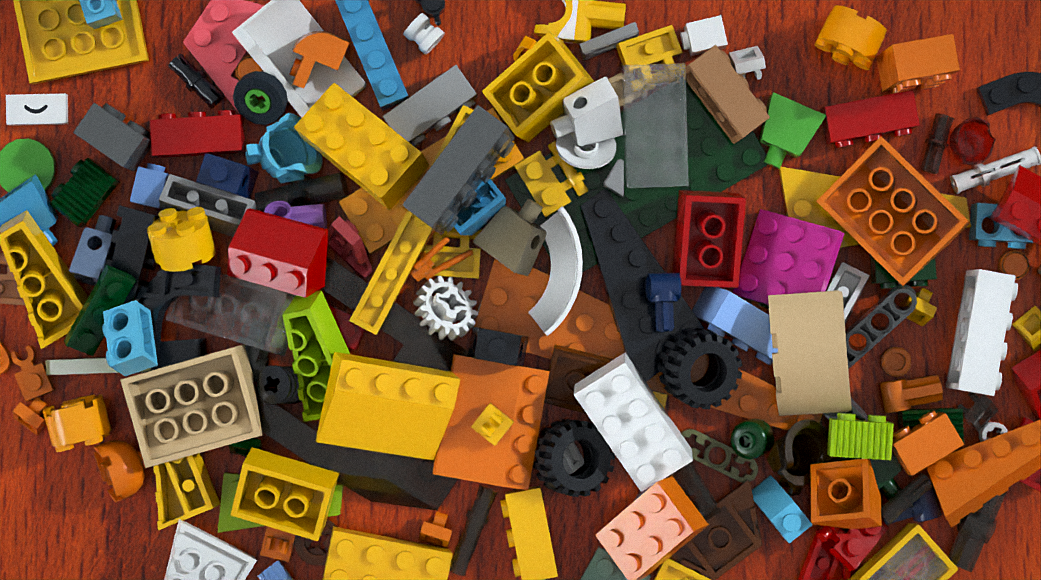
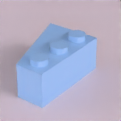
[692,287,778,366]

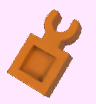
[11,345,56,402]

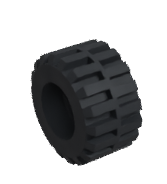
[658,327,742,409]
[533,419,615,497]

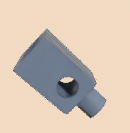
[69,215,117,286]

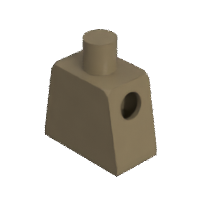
[473,199,547,276]

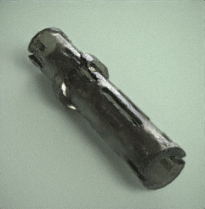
[449,485,498,576]

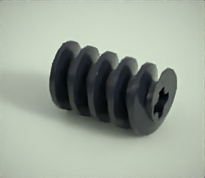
[257,366,302,404]

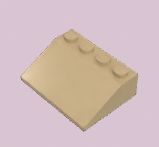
[120,344,262,468]

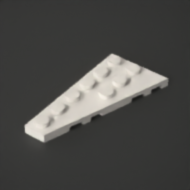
[164,519,257,580]

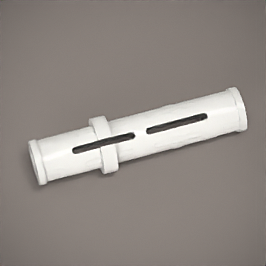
[950,146,1041,194]

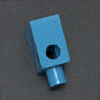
[0,174,58,246]
[454,179,506,236]

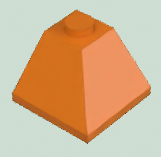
[810,459,882,529]

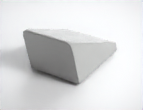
[603,159,624,198]

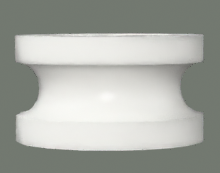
[979,422,1008,442]

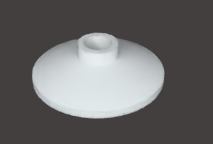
[556,133,616,169]

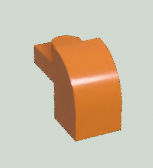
[289,31,349,89]

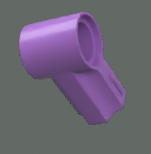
[264,201,327,229]

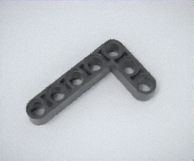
[823,284,917,420]

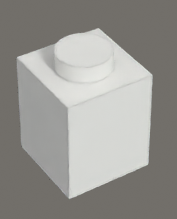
[680,15,728,56]

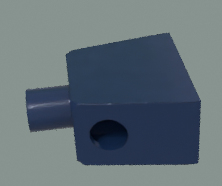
[196,153,259,199]

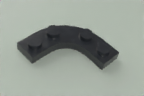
[976,72,1041,116]
[135,264,221,353]

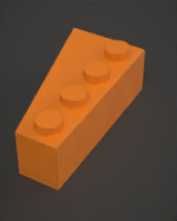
[926,420,1041,528]

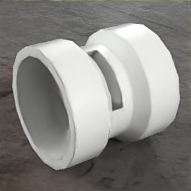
[403,13,445,55]

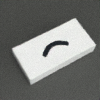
[6,93,68,126]

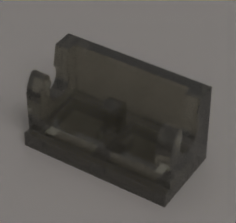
[664,462,721,521]

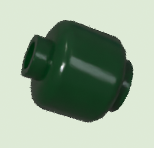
[730,418,774,460]

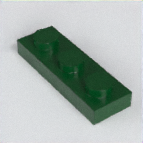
[64,265,136,356]

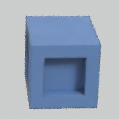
[130,163,169,209]

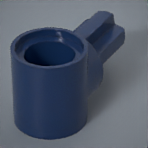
[646,273,681,332]
[881,485,942,524]

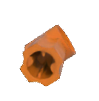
[879,375,943,413]

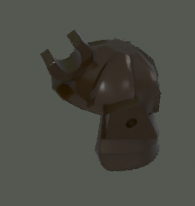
[767,419,837,496]

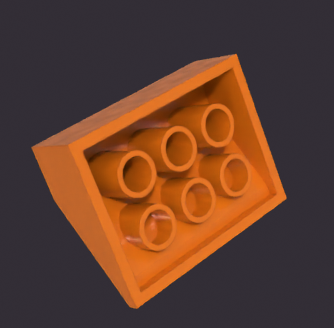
[816,136,970,286]
[432,354,550,490]

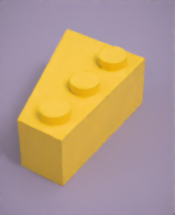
[154,453,220,530]

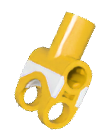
[534,0,626,44]

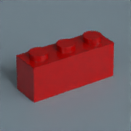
[820,90,920,148]
[150,110,246,158]

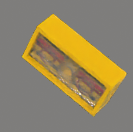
[848,523,959,580]

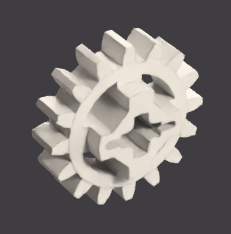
[413,276,478,341]

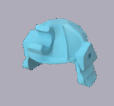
[245,113,322,183]

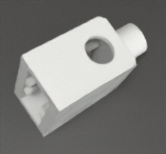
[550,77,623,146]

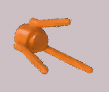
[410,230,473,282]

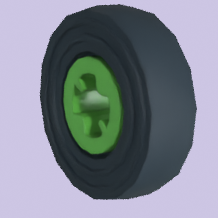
[233,71,288,125]

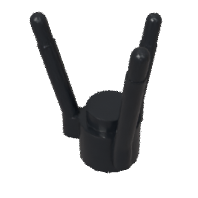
[415,0,445,26]

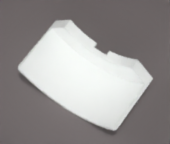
[232,0,366,118]
[528,206,583,336]

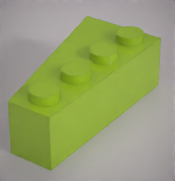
[283,290,350,422]

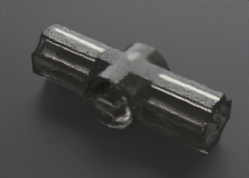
[255,172,349,212]
[948,491,1007,572]

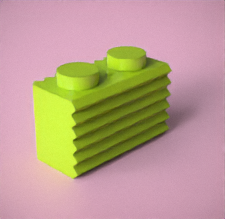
[827,413,894,460]

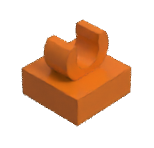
[13,397,47,436]
[418,511,453,548]
[260,526,296,562]

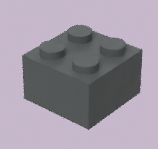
[73,103,151,172]

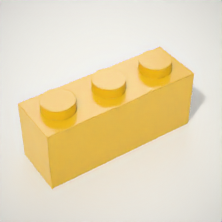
[500,485,558,580]

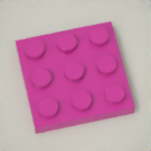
[733,209,845,305]

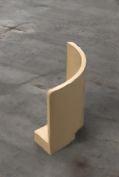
[768,290,852,416]

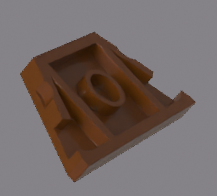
[670,479,762,580]

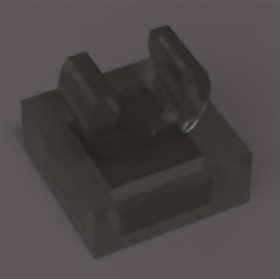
[958,392,998,433]

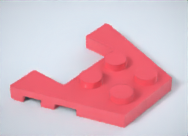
[183,0,265,113]

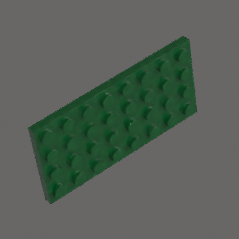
[505,76,768,273]

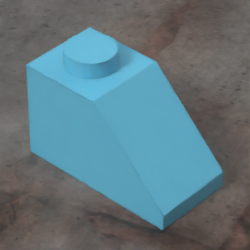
[752,475,813,544]

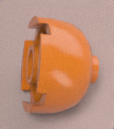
[94,440,145,502]

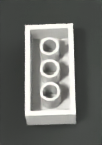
[946,269,1018,396]
[574,353,693,492]

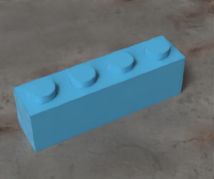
[335,0,409,111]

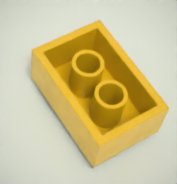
[482,31,594,143]
[230,447,339,541]

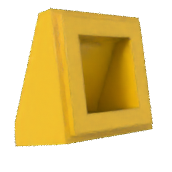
[1012,306,1041,352]

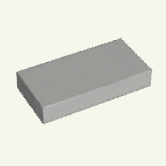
[579,22,639,60]

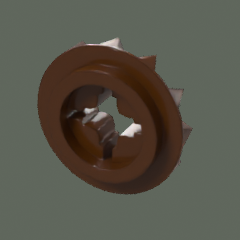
[294,519,338,566]

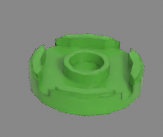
[0,138,56,192]

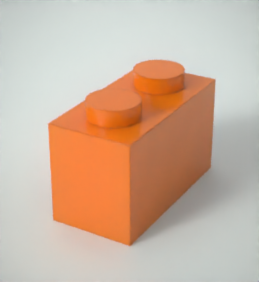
[892,410,965,476]

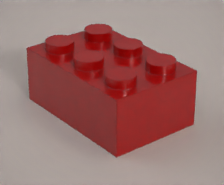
[672,190,746,288]

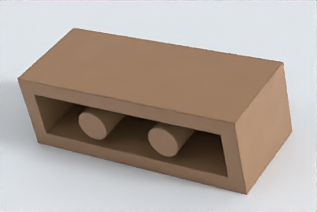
[680,45,770,144]

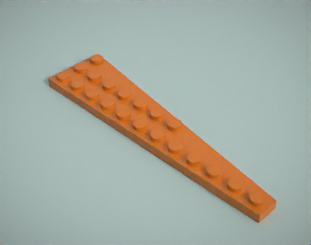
[474,259,823,431]

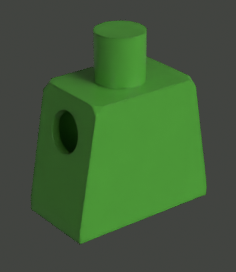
[758,92,826,169]

